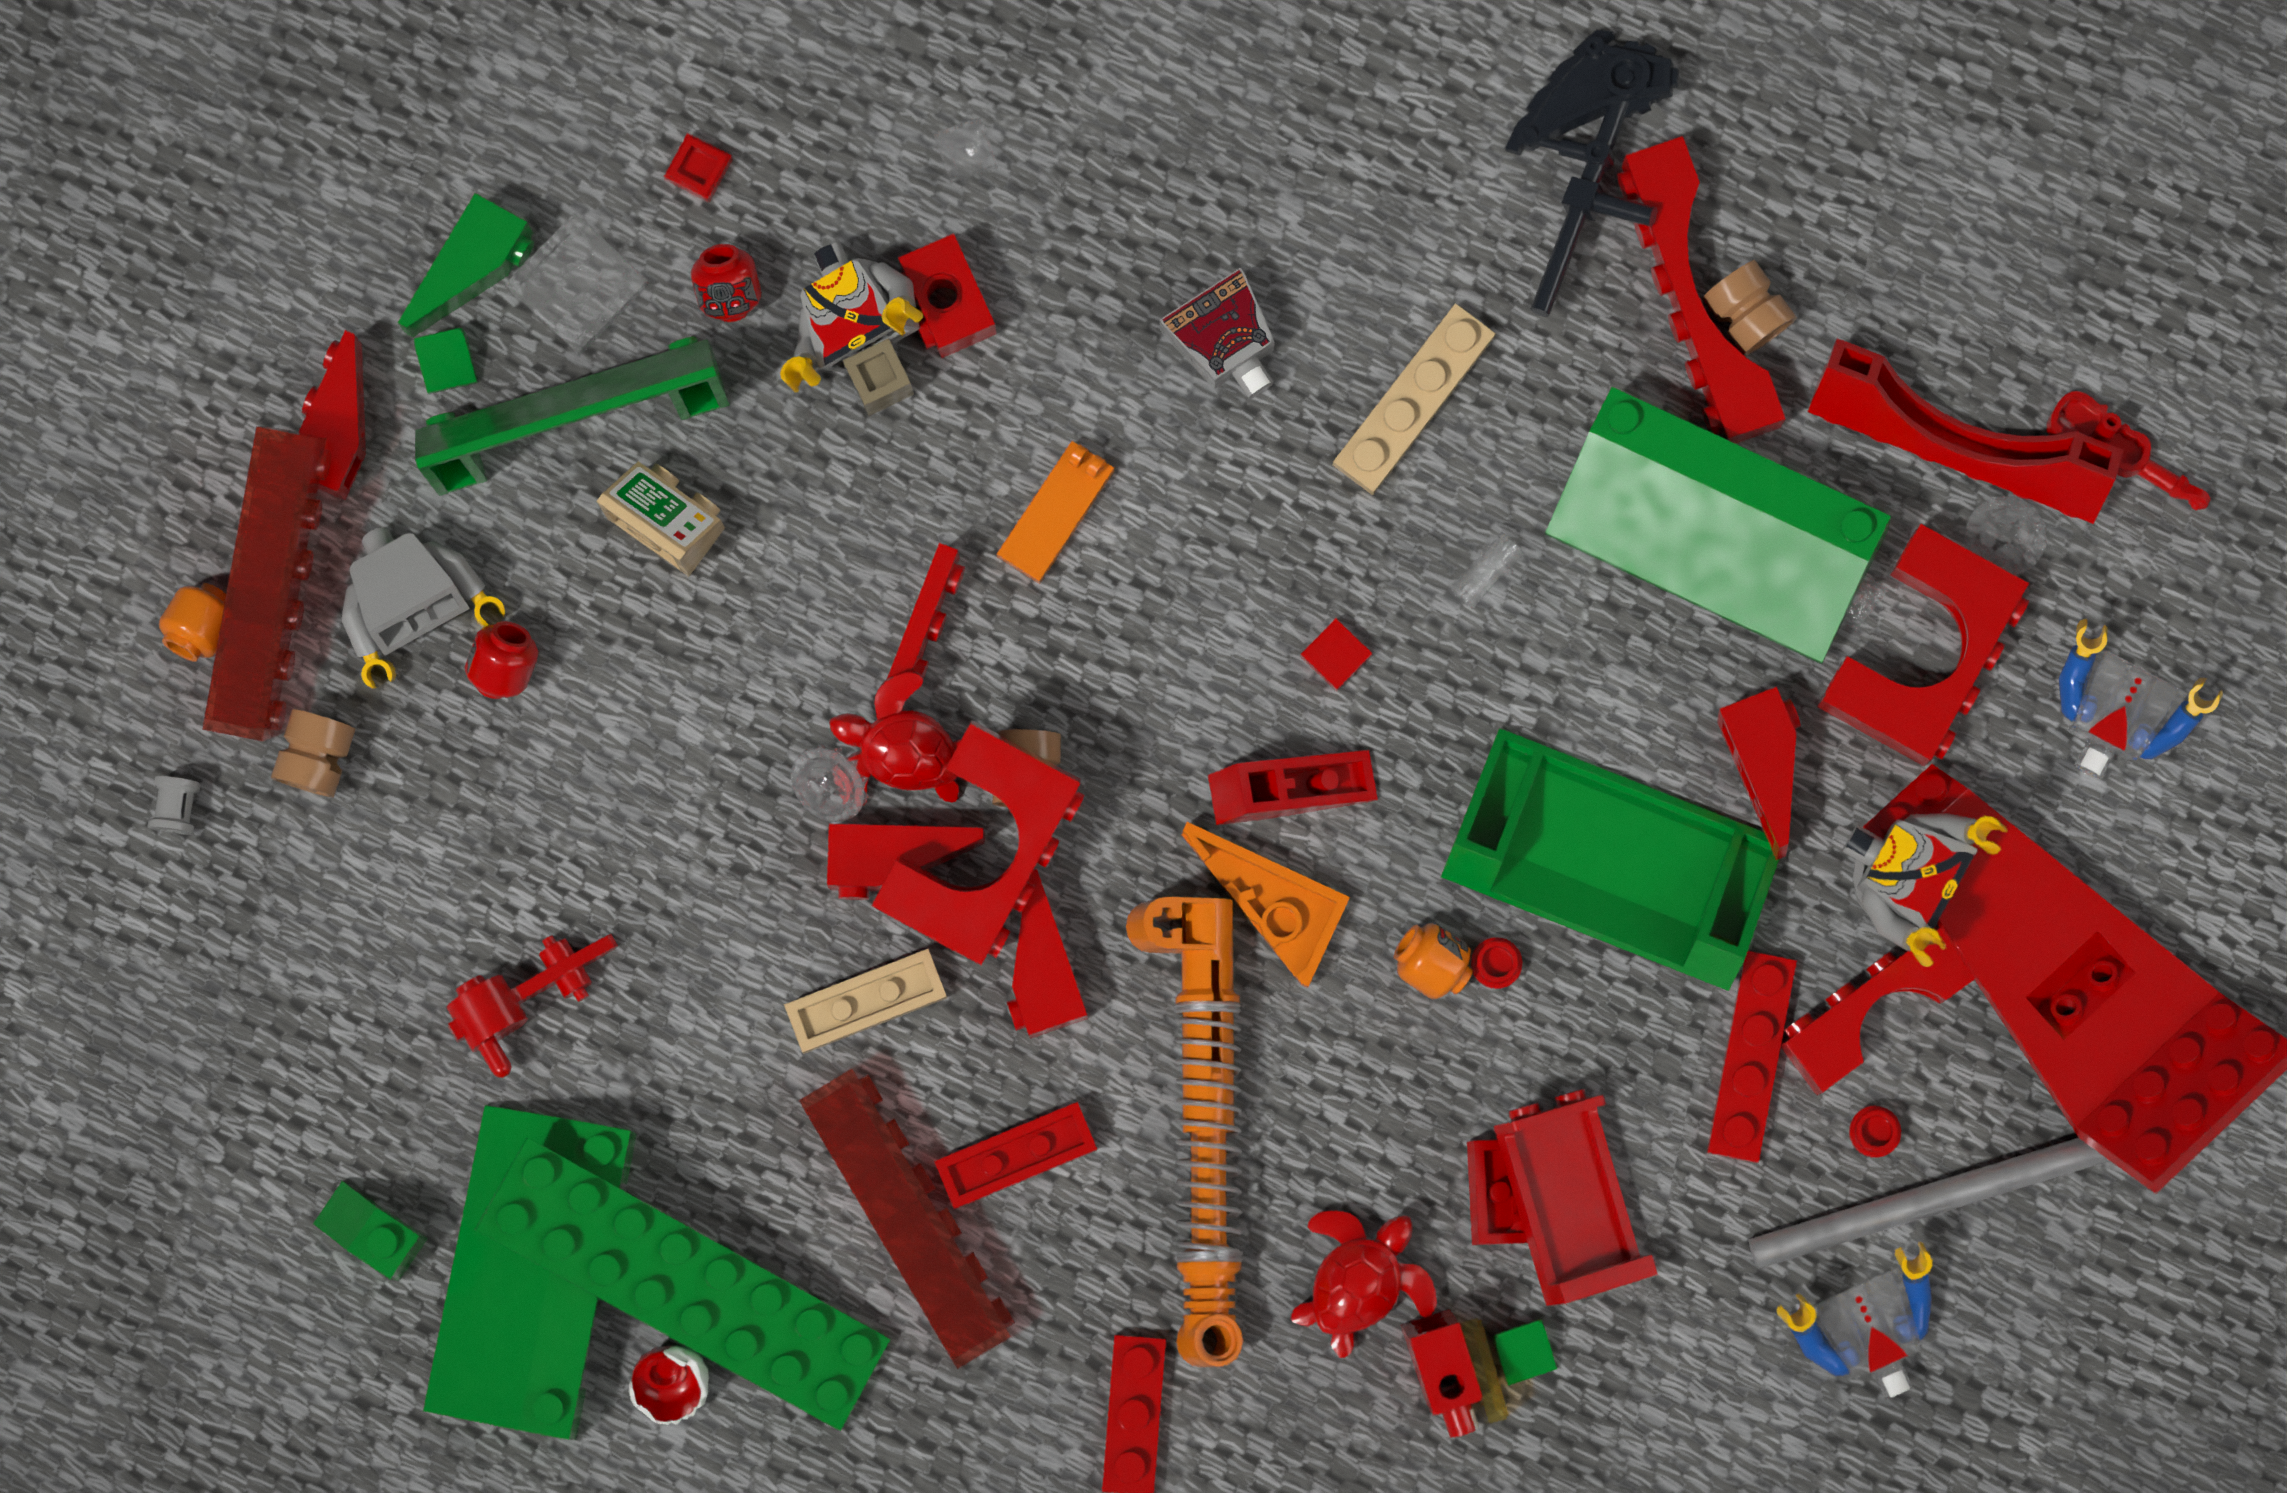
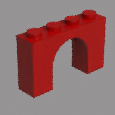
[1817,524,2029,767]
[872,720,1085,965]

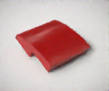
[1467,1140,1528,1245]

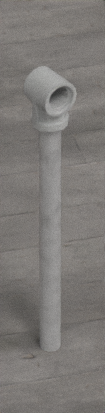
[1748,1138,2109,1269]

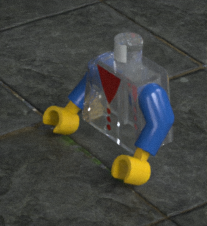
[2059,619,2223,779]
[1776,1242,1932,1400]

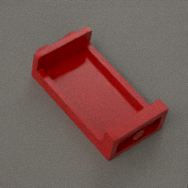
[1494,1089,1658,1306]

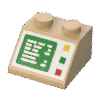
[596,461,725,577]

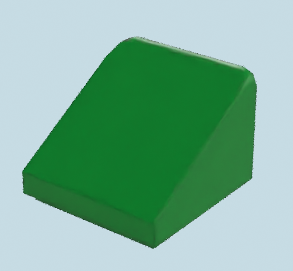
[413,328,478,394]
[1491,1319,1557,1386]

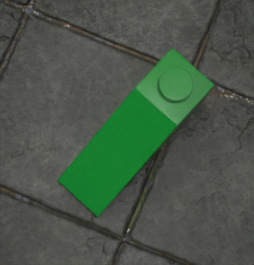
[398,193,534,338]

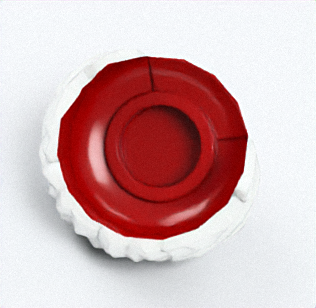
[629,1346,709,1425]

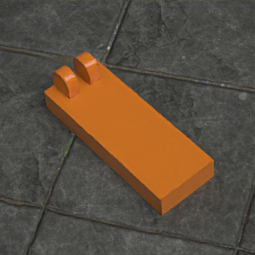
[997,441,1115,584]

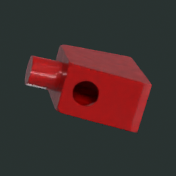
[1401,1309,1483,1437]

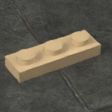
[784,949,947,1054]

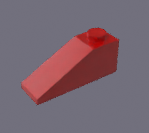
[1717,687,1801,860]
[1208,750,1378,825]
[827,824,985,900]
[1006,869,1088,1039]

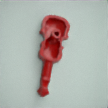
[2047,391,2211,510]

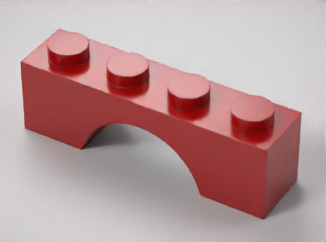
[1781,926,1974,1095]

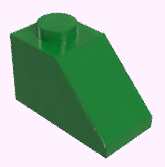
[313,1181,428,1281]

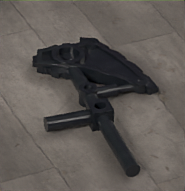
[1505,29,1679,317]

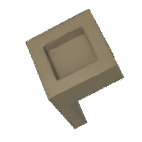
[843,338,914,416]

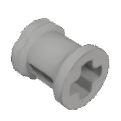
[147,776,201,835]

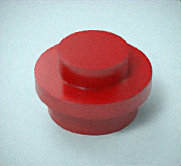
[1471,937,1523,989]
[1849,1106,1901,1158]

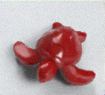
[829,670,961,806]
[1291,1211,1437,1358]

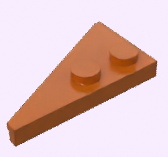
[1181,822,1350,988]

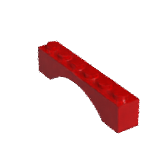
[1617,136,1786,444]
[1807,338,2124,524]

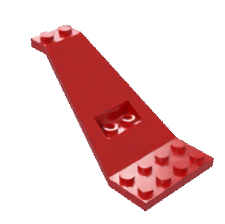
[1862,764,2287,1194]

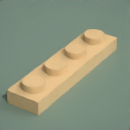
[1333,303,1496,495]

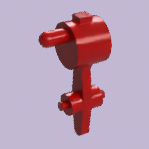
[446,934,618,1078]

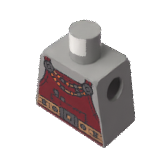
[1160,268,1275,399]

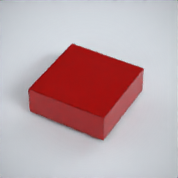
[664,133,733,203]
[1300,618,1373,692]

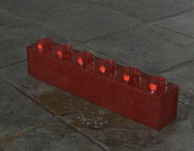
[202,426,331,741]
[799,1069,1015,1370]

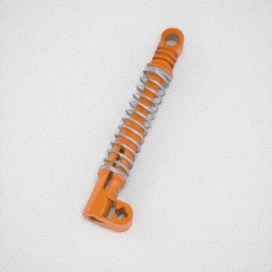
[1126,897,1243,1367]

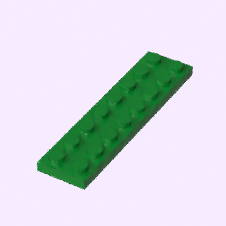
[475,1138,890,1431]

